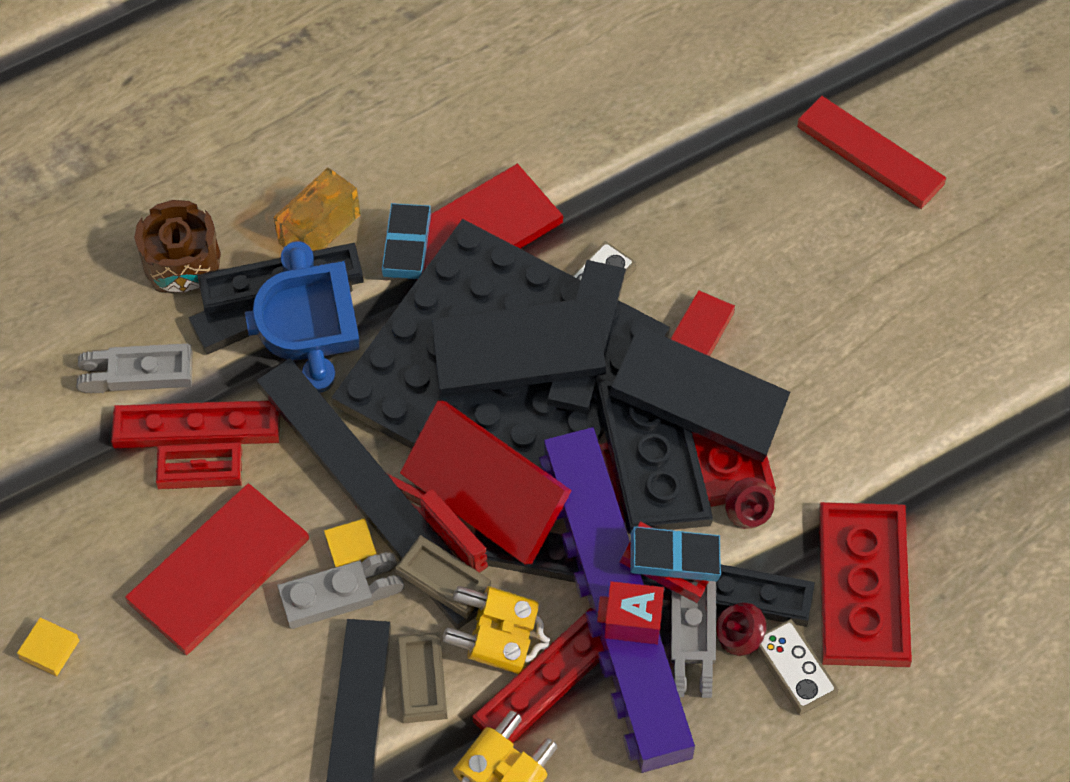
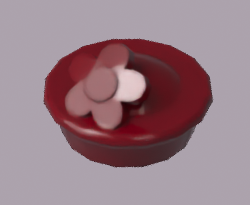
[725,477,775,529]
[716,602,766,656]

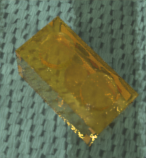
[273,167,361,251]

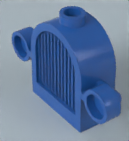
[245,241,360,393]

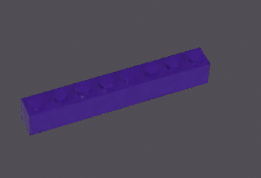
[538,427,695,773]

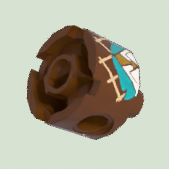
[134,200,221,293]

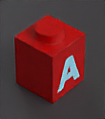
[597,581,664,645]

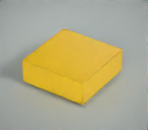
[324,518,376,568]
[17,617,80,677]

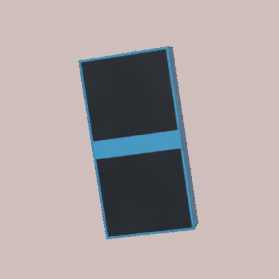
[382,203,431,279]
[631,526,721,582]

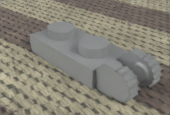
[76,344,193,394]
[277,552,405,629]
[671,578,716,698]

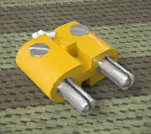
[443,586,550,674]
[453,711,558,782]

